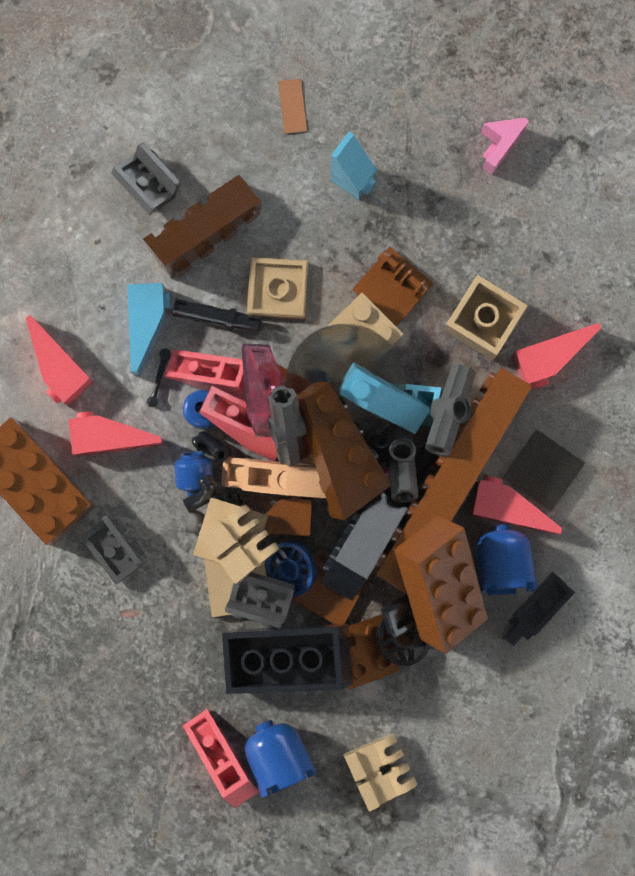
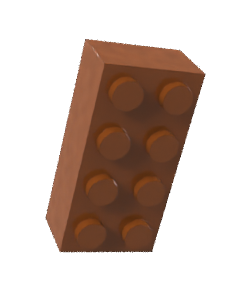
[0,417,96,546]
[394,515,488,654]

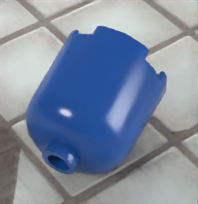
[475,525,537,596]
[245,720,317,798]

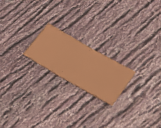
[278,79,307,134]

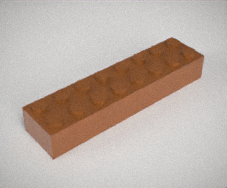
[374,367,532,594]

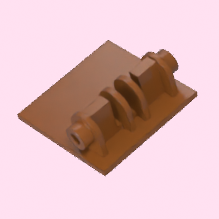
[352,247,434,327]
[292,548,370,624]
[348,614,400,690]

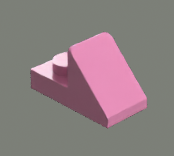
[481,118,529,175]

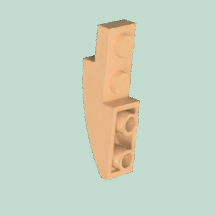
[221,456,326,498]

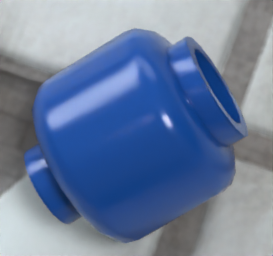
[182,390,215,430]
[174,452,213,496]

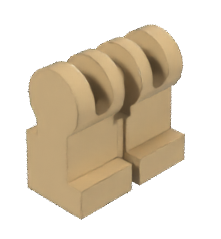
[199,504,280,584]
[343,733,417,812]

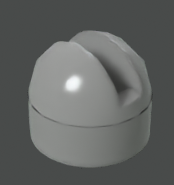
[184,510,205,533]

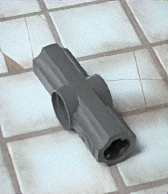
[425,364,476,457]
[267,386,306,467]
[385,419,418,503]

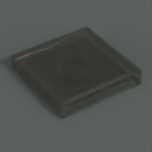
[502,429,585,511]

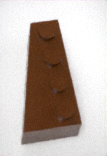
[143,175,262,279]
[297,382,392,520]

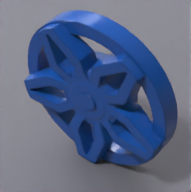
[266,541,318,597]

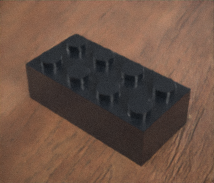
[222,624,353,694]

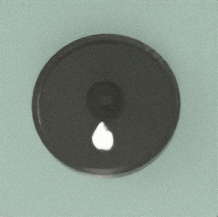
[285,323,406,440]

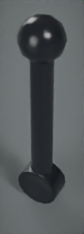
[147,348,171,407]

